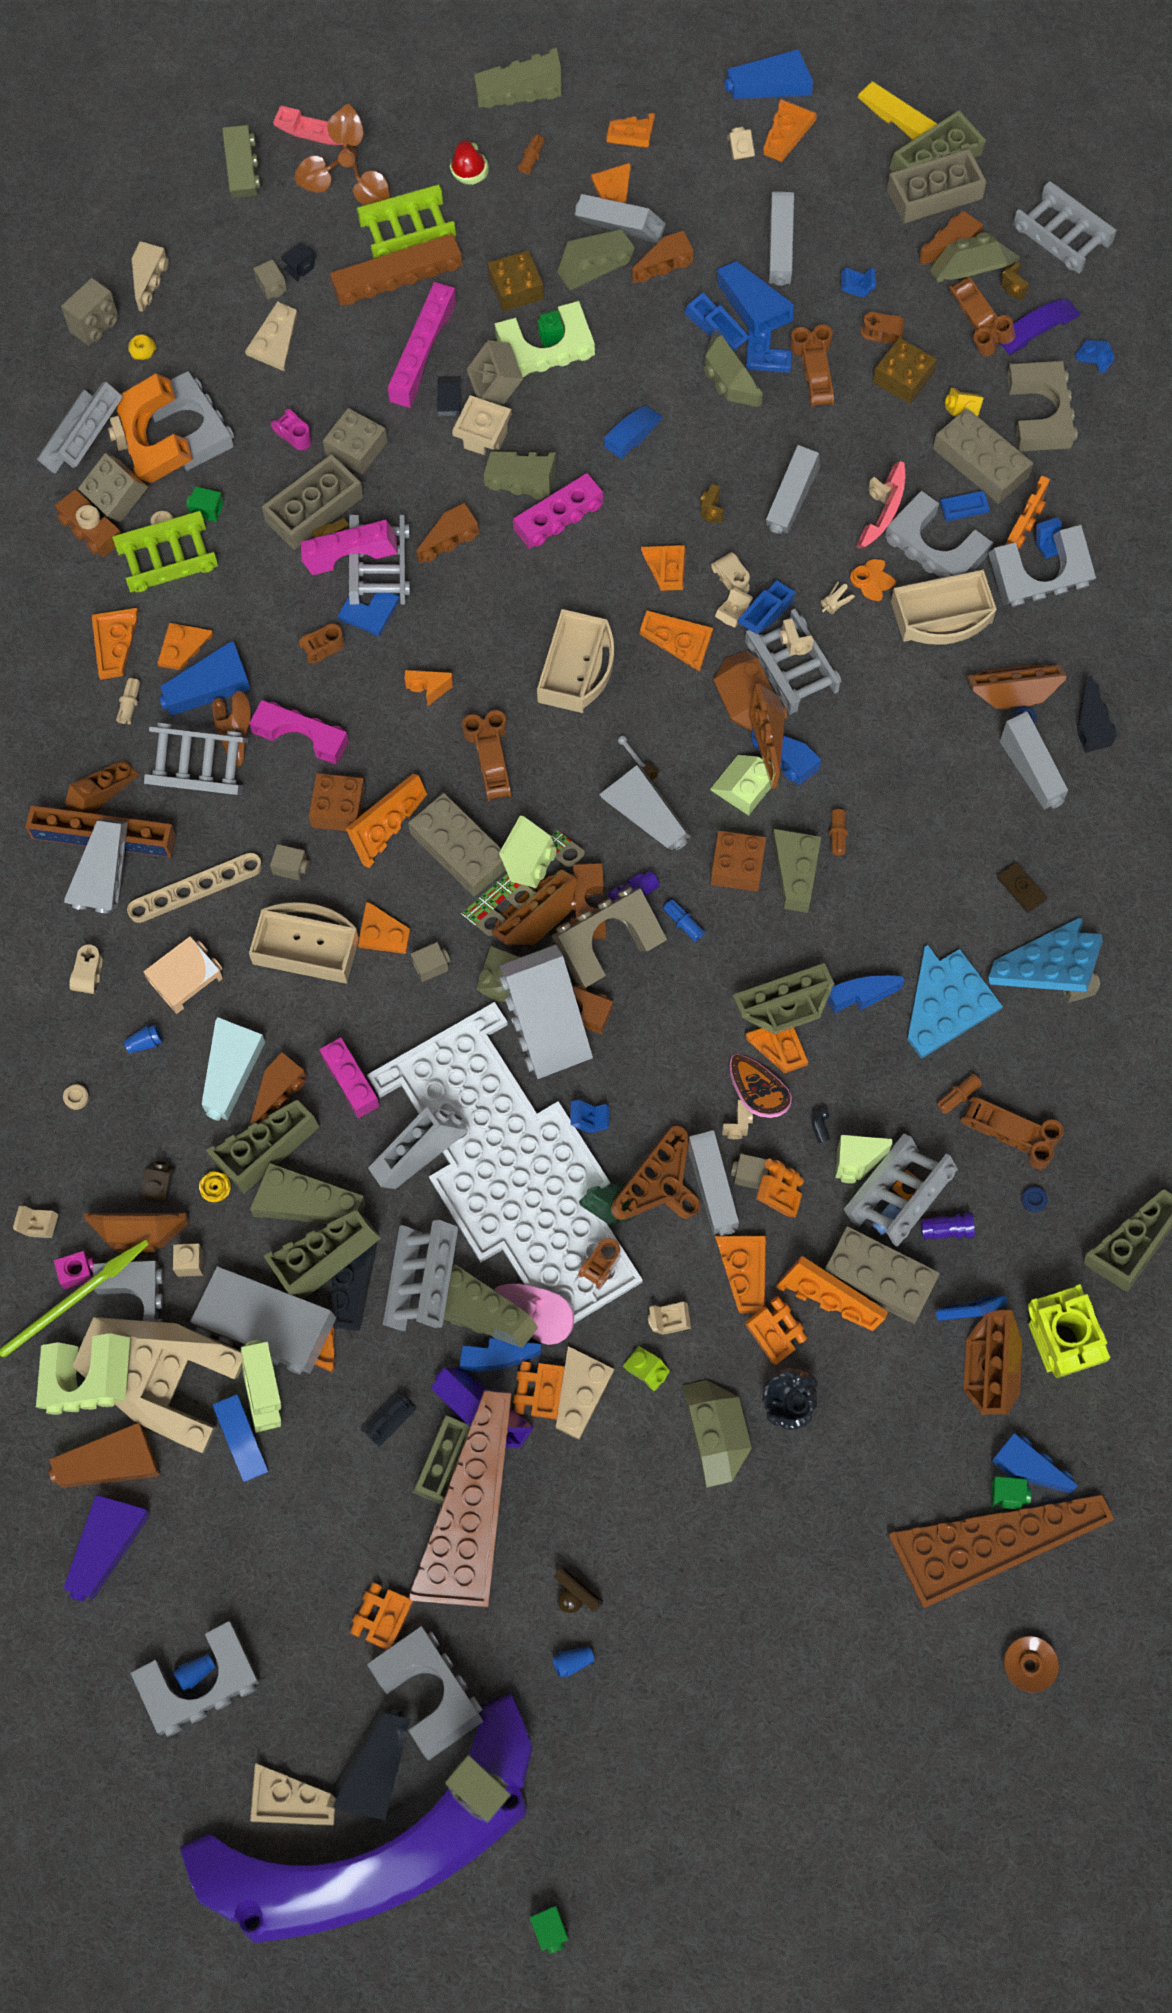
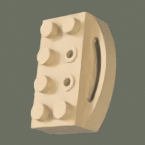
[891,570,996,644]
[537,609,614,713]
[249,903,359,984]

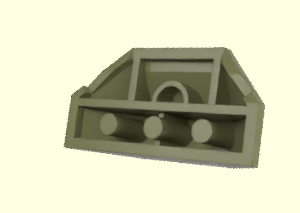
[929,233,1019,282]
[703,329,763,407]
[733,963,834,1034]
[682,1380,752,1488]

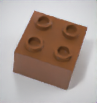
[309,773,366,831]
[711,831,766,892]

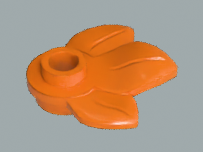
[850,559,896,601]

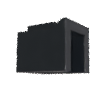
[281,242,316,282]

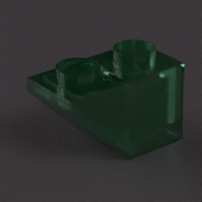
[579,1183,637,1225]

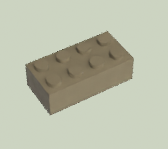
[887,149,986,224]
[933,408,1033,504]
[262,454,363,550]
[408,793,506,897]
[825,1226,940,1324]

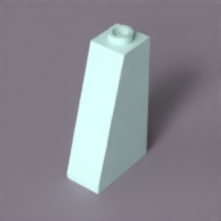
[202,1017,265,1121]

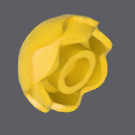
[128,334,156,360]
[199,1171,231,1202]

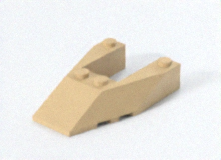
[72,1317,242,1453]

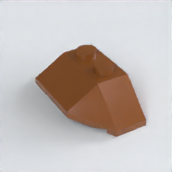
[713,650,774,731]
[968,664,1066,709]
[491,870,577,945]
[84,1213,189,1253]
[963,1310,1022,1415]

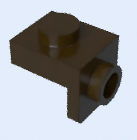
[141,1161,176,1202]

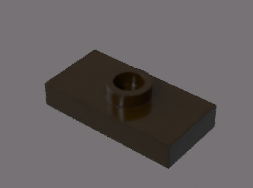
[997,862,1047,913]

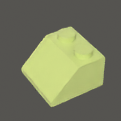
[710,755,771,816]
[499,816,557,888]
[835,1135,892,1183]

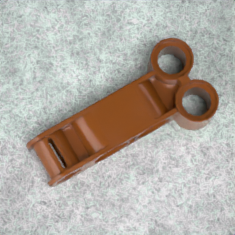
[948,276,1016,356]
[790,325,834,408]
[462,710,511,802]
[961,1097,1064,1170]

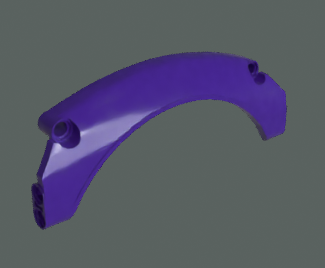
[180,1693,533,1943]

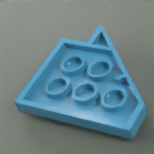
[989,918,1102,992]
[907,945,1003,1059]

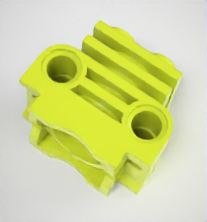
[1028,1285,1110,1378]

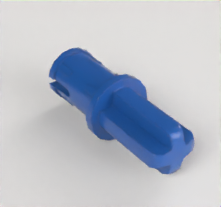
[663,900,705,942]

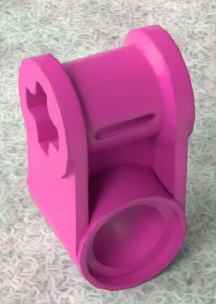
[270,409,312,450]

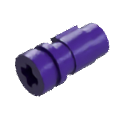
[608,871,659,901]
[921,1212,975,1239]

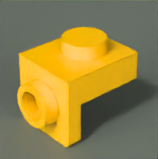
[945,388,983,417]

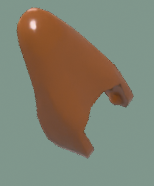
[212,691,250,766]

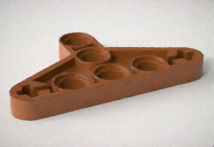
[611,1126,700,1220]

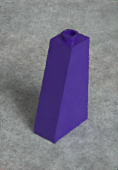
[431,1367,534,1448]
[63,1495,150,1602]

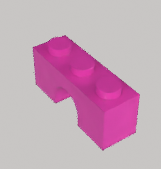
[319,1038,380,1119]

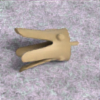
[821,581,855,614]

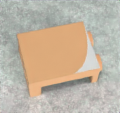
[144,937,223,1014]

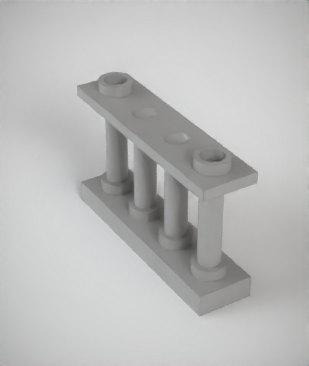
[1013,181,1116,274]
[37,382,123,473]
[349,515,410,604]
[745,609,841,715]
[144,723,248,795]
[844,1134,958,1247]
[383,1220,458,1331]

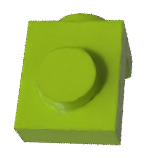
[623,1346,670,1391]

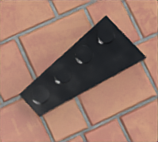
[331,1230,379,1331]

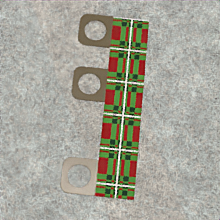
[461,830,585,936]

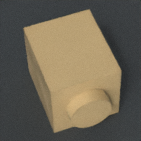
[173,1244,204,1277]

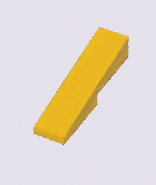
[858,81,937,140]

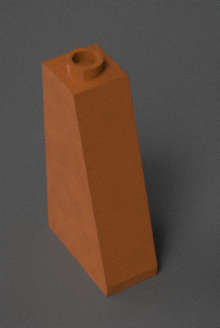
[48,1423,160,1488]

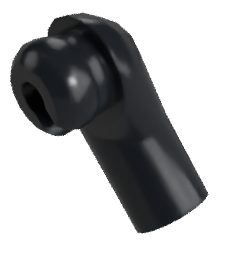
[812,1107,830,1143]

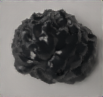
[762,1368,818,1430]

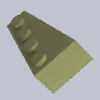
[474,48,562,108]
[889,111,986,172]
[206,1100,320,1194]
[250,1163,366,1224]
[1084,1189,1172,1293]
[263,1210,381,1300]
[444,1264,538,1348]

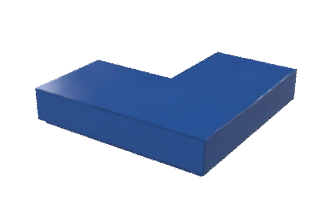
[746,330,792,372]
[338,593,400,636]
[936,1295,1008,1321]

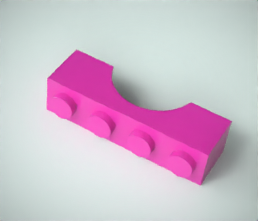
[301,520,397,575]
[249,700,349,765]

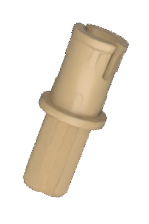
[116,678,140,724]

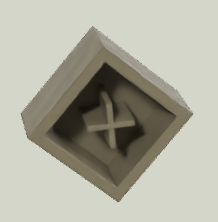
[61,278,119,346]
[467,340,523,406]
[323,408,387,475]
[78,453,148,522]

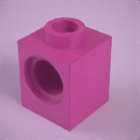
[54,1251,95,1290]

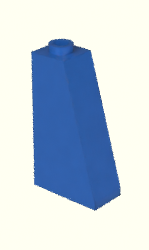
[724,49,813,99]
[717,261,794,337]
[159,641,250,716]

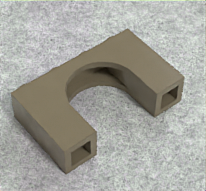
[1007,361,1077,451]
[552,887,667,988]

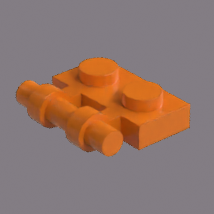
[756,1159,804,1217]
[744,1296,807,1365]
[512,1362,565,1420]
[349,1583,414,1650]

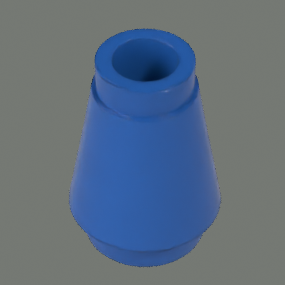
[124,1024,163,1053]
[552,1646,594,1678]
[173,1654,215,1691]

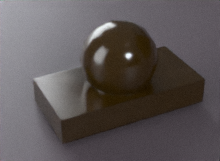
[553,1568,603,1614]

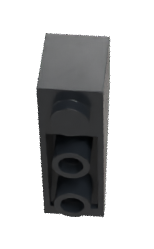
[1077,676,1117,753]

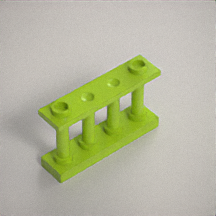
[357,185,456,259]
[113,511,218,593]

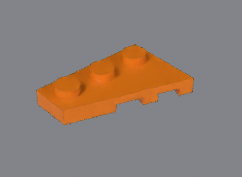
[763,99,817,162]
[715,1236,767,1314]

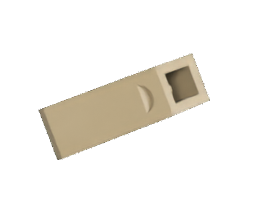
[132,242,169,312]

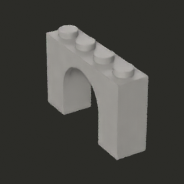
[151,371,234,471]
[885,491,993,579]
[988,525,1096,607]
[93,1261,164,1323]
[131,1621,260,1737]
[367,1626,483,1761]

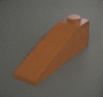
[749,684,787,789]

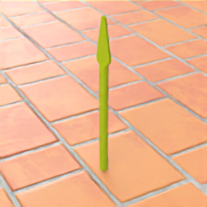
[0,1240,149,1357]

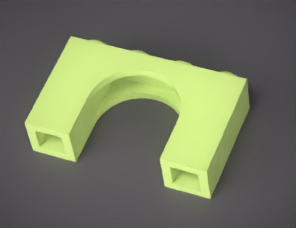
[495,301,595,377]
[36,1333,130,1415]
[241,1340,281,1433]

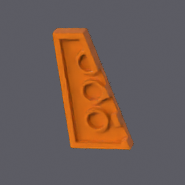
[346,774,427,868]
[776,1256,888,1331]

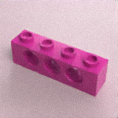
[513,473,603,549]

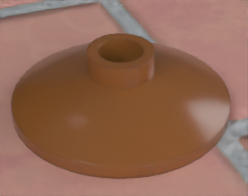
[1004,1636,1059,1693]

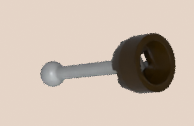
[618,735,659,781]

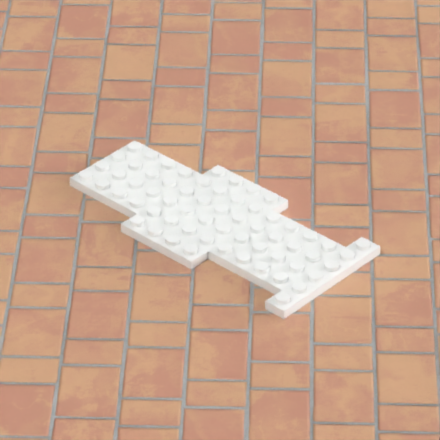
[367,1002,643,1323]

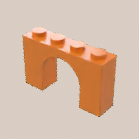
[117,374,193,483]

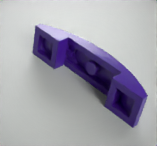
[1000,299,1081,355]

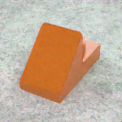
[404,670,453,706]

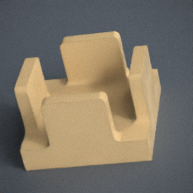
[452,395,512,455]

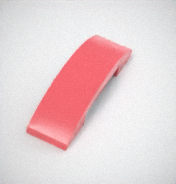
[273,106,343,145]
[856,461,905,548]

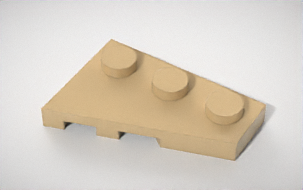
[245,302,297,371]
[556,1346,614,1440]
[251,1763,336,1825]

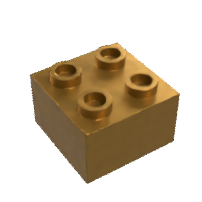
[487,250,544,312]
[873,338,937,404]

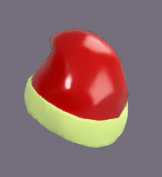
[450,140,489,185]

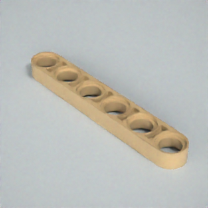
[127,853,262,923]

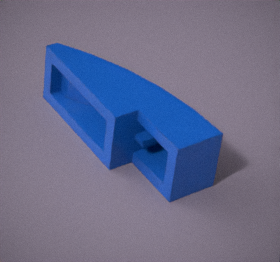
[684,292,750,352]
[604,405,663,459]
[738,580,795,634]
[827,975,905,1014]
[460,1338,542,1372]
[213,1395,269,1482]

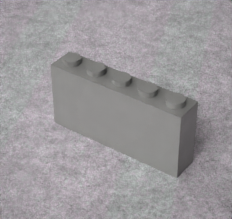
[499,945,593,1079]
[190,1267,336,1374]

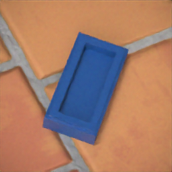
[940,490,990,521]

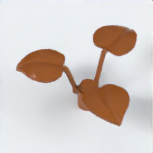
[295,103,391,205]

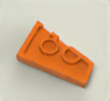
[1006,476,1050,549]
[92,608,139,680]
[640,611,713,672]

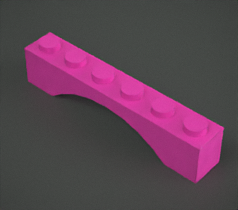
[388,282,456,408]

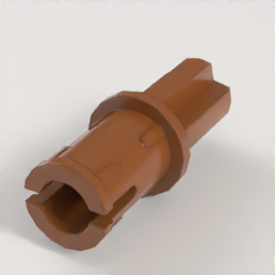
[518,134,545,174]
[829,809,848,857]
[937,1073,982,1114]

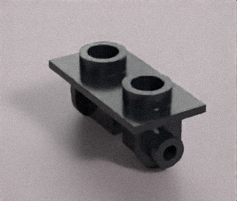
[361,1392,416,1447]

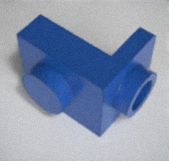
[841,268,876,297]
[1075,340,1114,373]
[1035,517,1062,558]
[570,1100,610,1133]

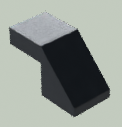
[437,376,461,416]

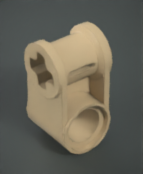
[711,552,750,594]
[70,945,103,994]

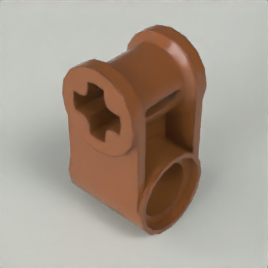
[861,312,905,344]
[298,624,345,664]
[578,1238,620,1290]

